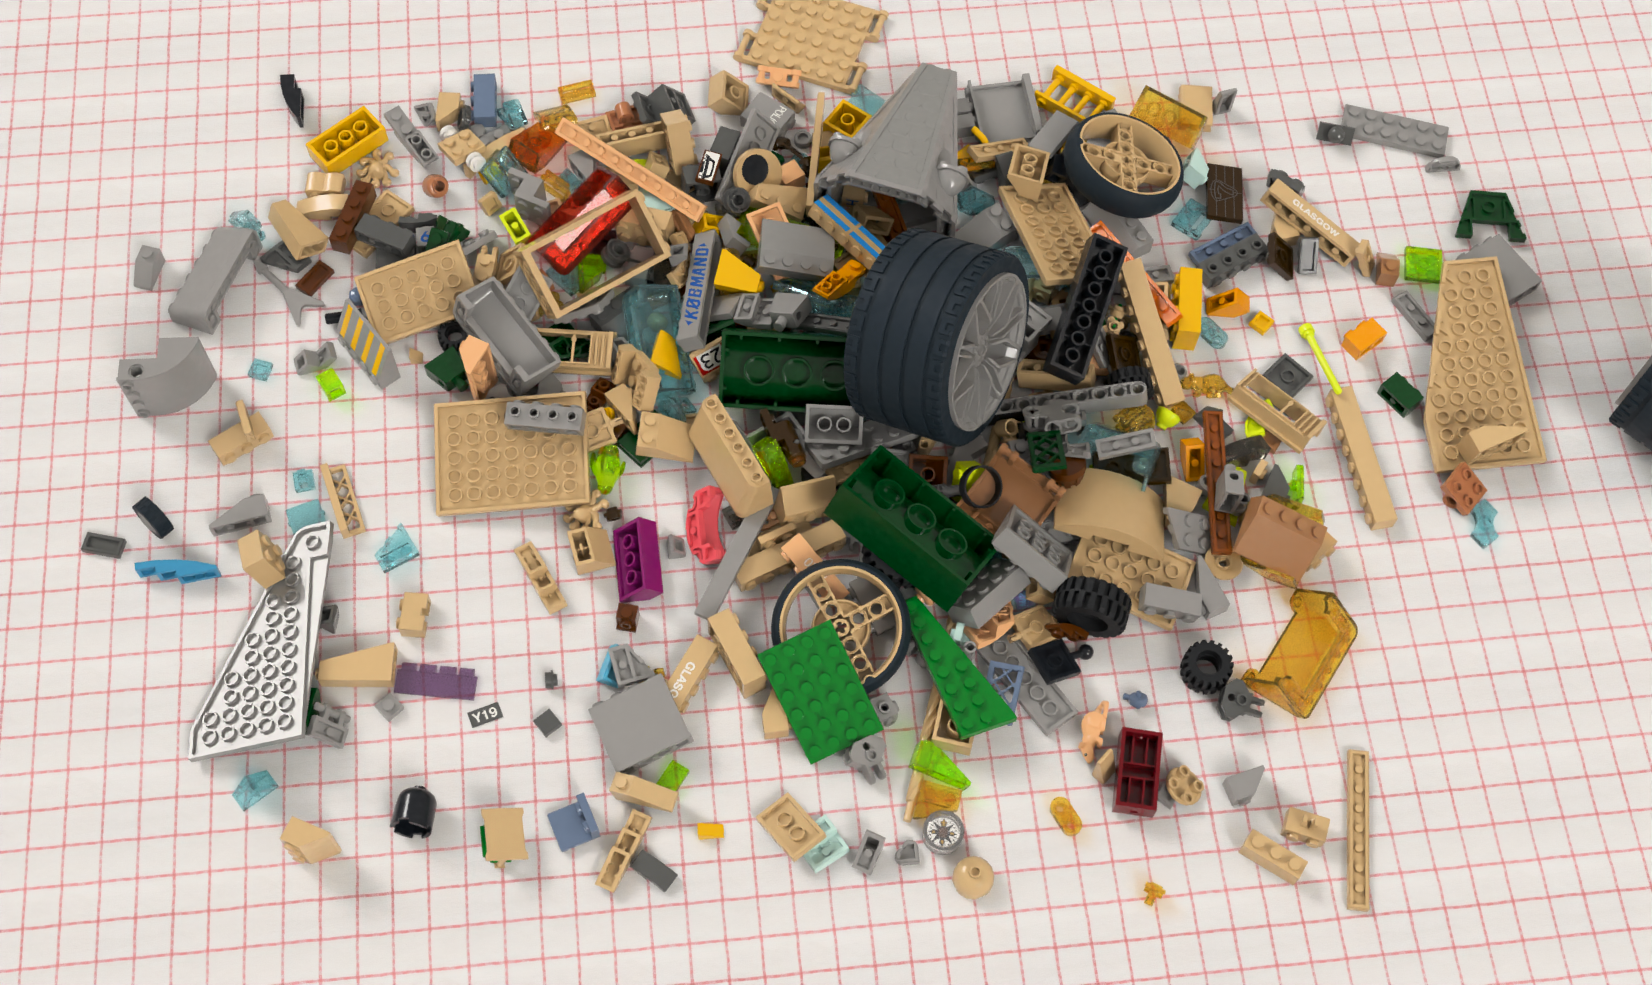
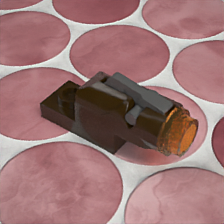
[760,408,807,468]

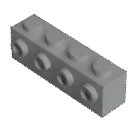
[504,400,587,436]

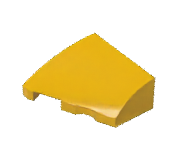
[650,330,682,380]

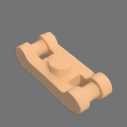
[755,65,802,89]

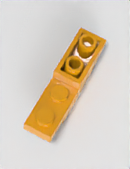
[812,259,867,300]

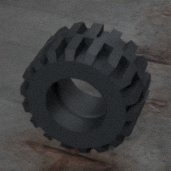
[1103,366,1154,409]
[1180,640,1234,695]

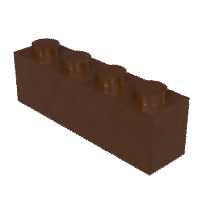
[329,180,377,255]

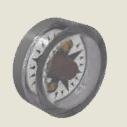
[922,810,964,855]

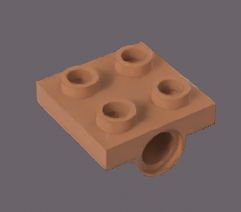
[605,101,643,131]
[1440,462,1487,516]

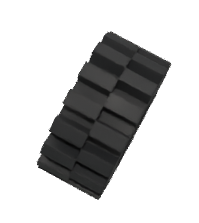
[437,320,468,352]

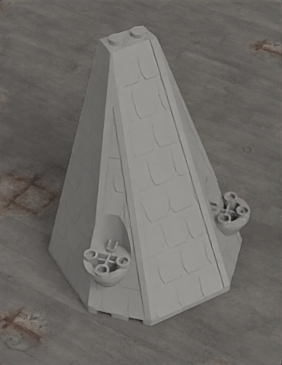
[814,63,970,238]

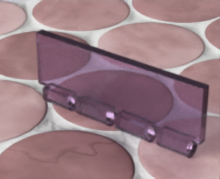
[394,662,478,701]

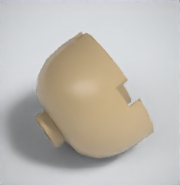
[952,856,994,900]

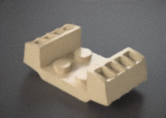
[611,344,662,412]

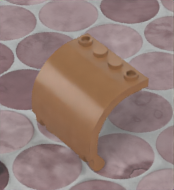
[956,442,1067,535]

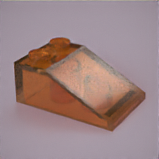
[506,120,568,174]

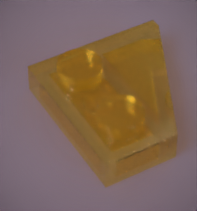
[913,780,963,820]

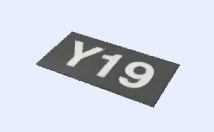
[467,702,503,728]

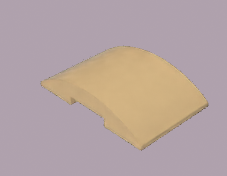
[1053,468,1164,561]

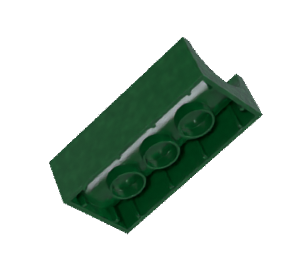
[718,327,852,412]
[823,445,997,612]

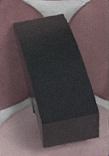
[280,74,304,128]

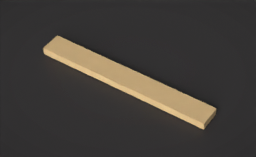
[806,92,825,217]
[1347,749,1369,912]

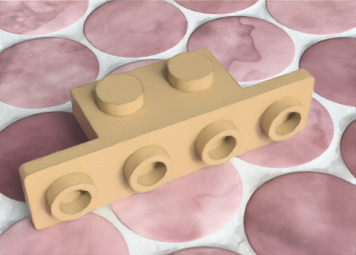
[747,521,812,557]

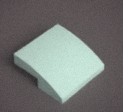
[803,814,850,874]

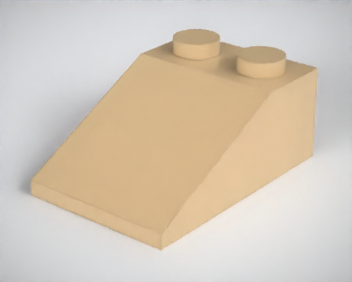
[636,411,695,463]
[1456,425,1529,465]

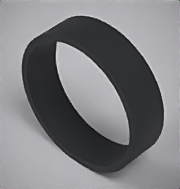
[959,465,1003,508]

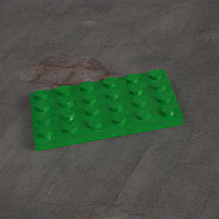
[757,619,884,764]

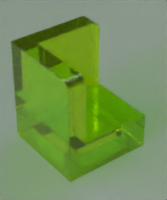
[315,368,346,402]

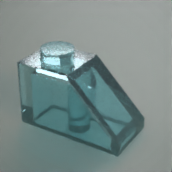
[957,185,996,216]

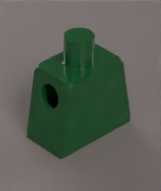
[424,346,469,392]

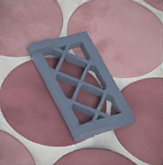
[986,660,1025,726]

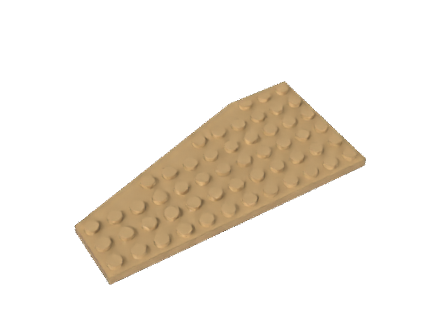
[1423,256,1547,474]

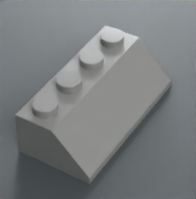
[1082,203,1154,259]

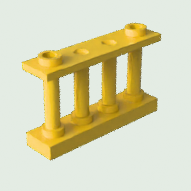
[1035,65,1116,123]

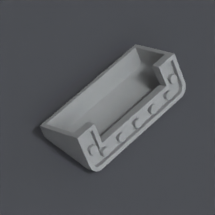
[168,227,263,335]
[453,276,561,397]

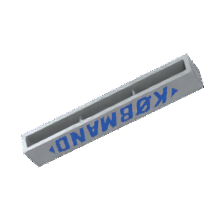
[676,229,723,353]

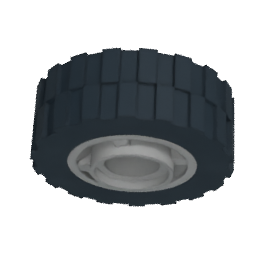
[132,496,174,539]

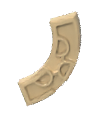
[666,231,691,291]

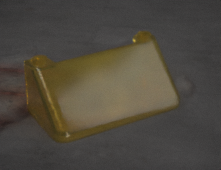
[1241,588,1358,719]

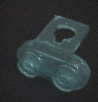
[658,396,697,423]

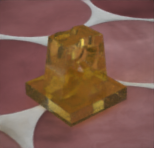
[1143,882,1166,907]

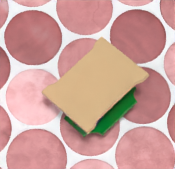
[480,808,529,868]

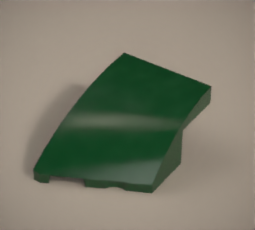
[542,322,590,360]

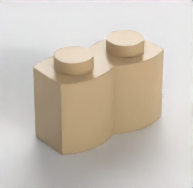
[305,172,346,198]

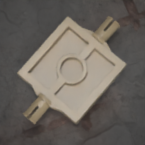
[587,407,624,453]
[1007,604,1059,651]

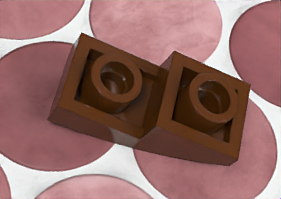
[587,377,616,412]
[1045,623,1089,642]

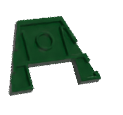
[1455,190,1527,243]

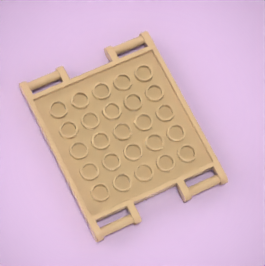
[733,0,889,95]

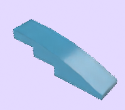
[134,559,221,584]

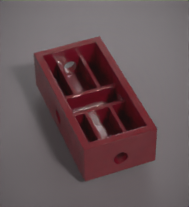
[1112,727,1163,818]

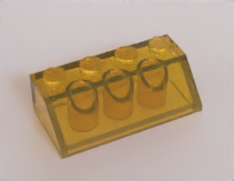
[1129,85,1208,150]

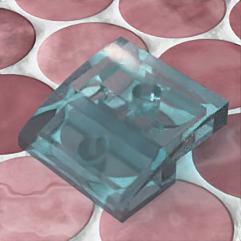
[480,146,528,198]

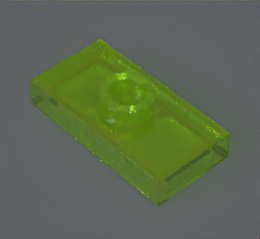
[1289,465,1304,507]

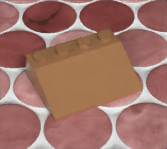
[1232,496,1328,582]

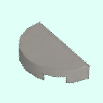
[1425,156,1461,173]

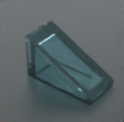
[557,168,583,191]

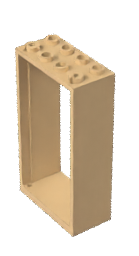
[512,189,672,319]

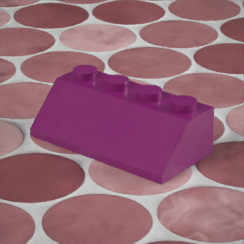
[613,517,663,603]

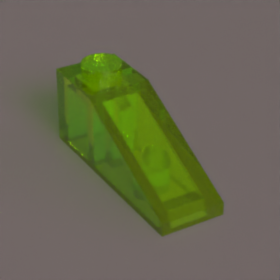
[751,436,794,489]
[908,740,971,791]

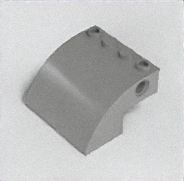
[116,337,217,418]

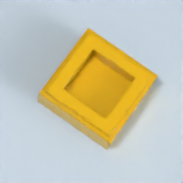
[1248,310,1275,336]

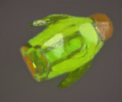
[590,445,626,495]

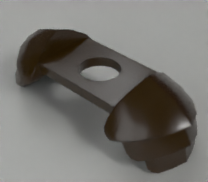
[772,137,811,178]

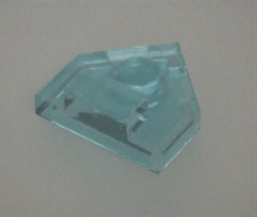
[228,210,266,241]

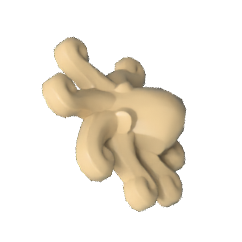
[356,149,399,188]
[563,489,609,530]

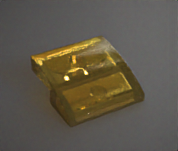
[533,104,578,131]

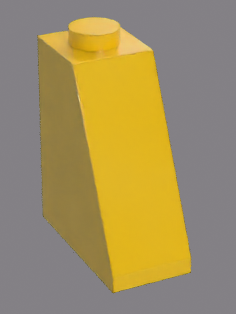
[713,249,765,293]

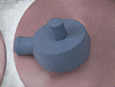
[1123,691,1148,709]

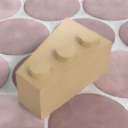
[749,183,808,224]

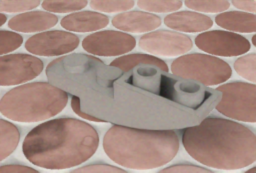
[384,105,439,167]

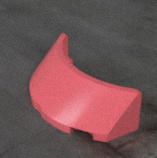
[686,485,726,565]

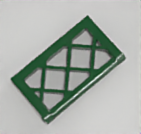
[1026,430,1067,473]

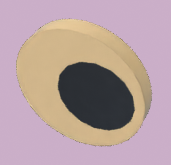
[733,148,782,193]

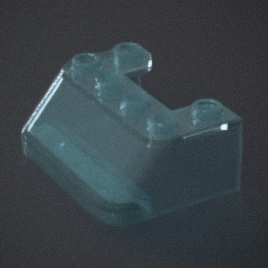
[1078,422,1161,492]

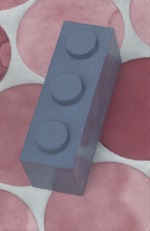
[470,73,497,128]

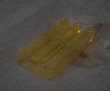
[557,80,596,105]
[540,169,575,203]

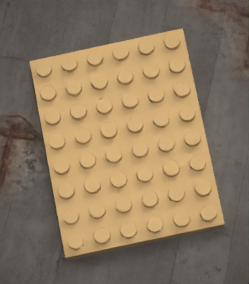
[434,391,591,517]

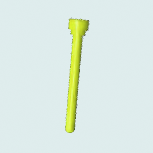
[1298,323,1342,395]

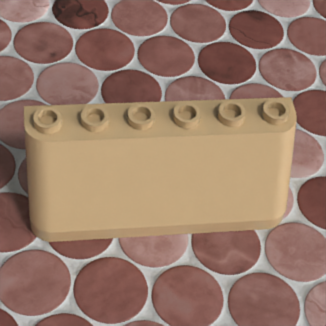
[689,393,774,518]

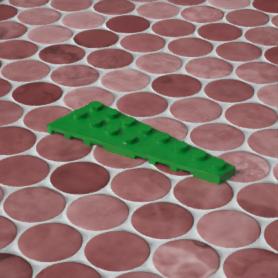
[905,596,1017,740]

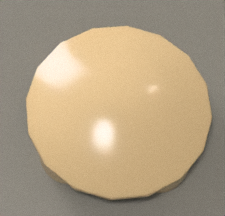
[1166,765,1204,806]

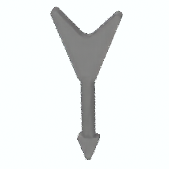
[253,260,325,327]

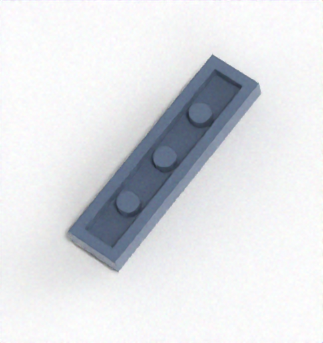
[1188,222,1257,266]

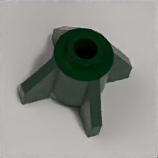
[436,215,470,243]

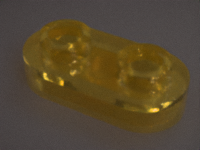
[1049,797,1082,836]

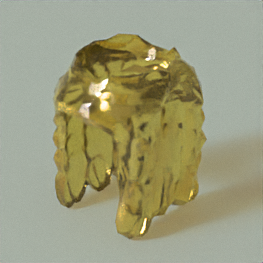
[1106,404,1155,437]

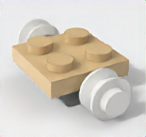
[437,125,487,172]

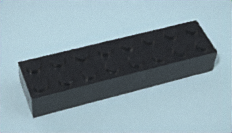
[1042,233,1128,385]

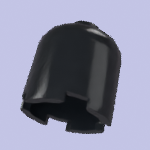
[390,786,437,839]

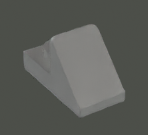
[852,830,886,875]

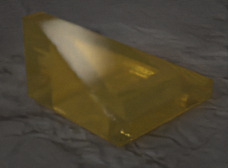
[1171,401,1197,425]

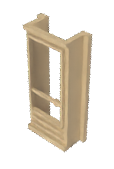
[537,328,617,376]
[1227,368,1327,454]

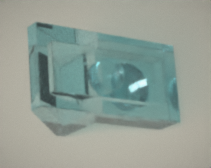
[497,99,528,129]

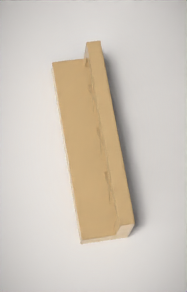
[320,463,366,539]

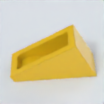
[697,823,724,840]

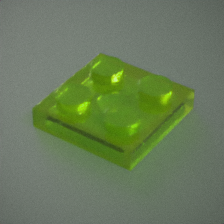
[1404,246,1442,284]

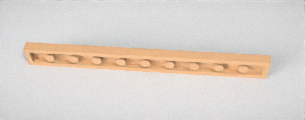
[555,117,708,222]

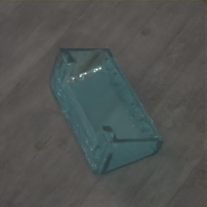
[622,284,696,400]

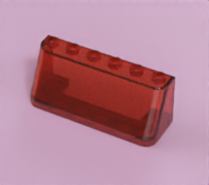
[524,165,632,275]

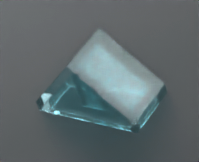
[232,770,279,811]

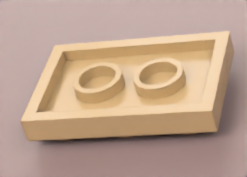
[756,792,826,862]

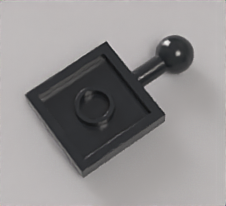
[1027,639,1094,685]

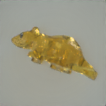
[1180,373,1234,398]

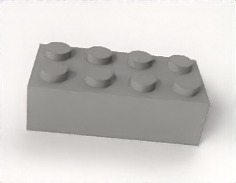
[948,558,1031,629]

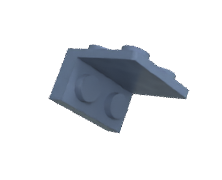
[547,792,601,852]

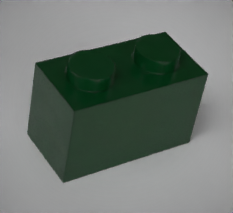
[1377,372,1424,418]

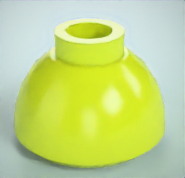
[1156,406,1181,431]

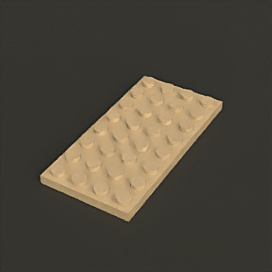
[998,183,1093,286]

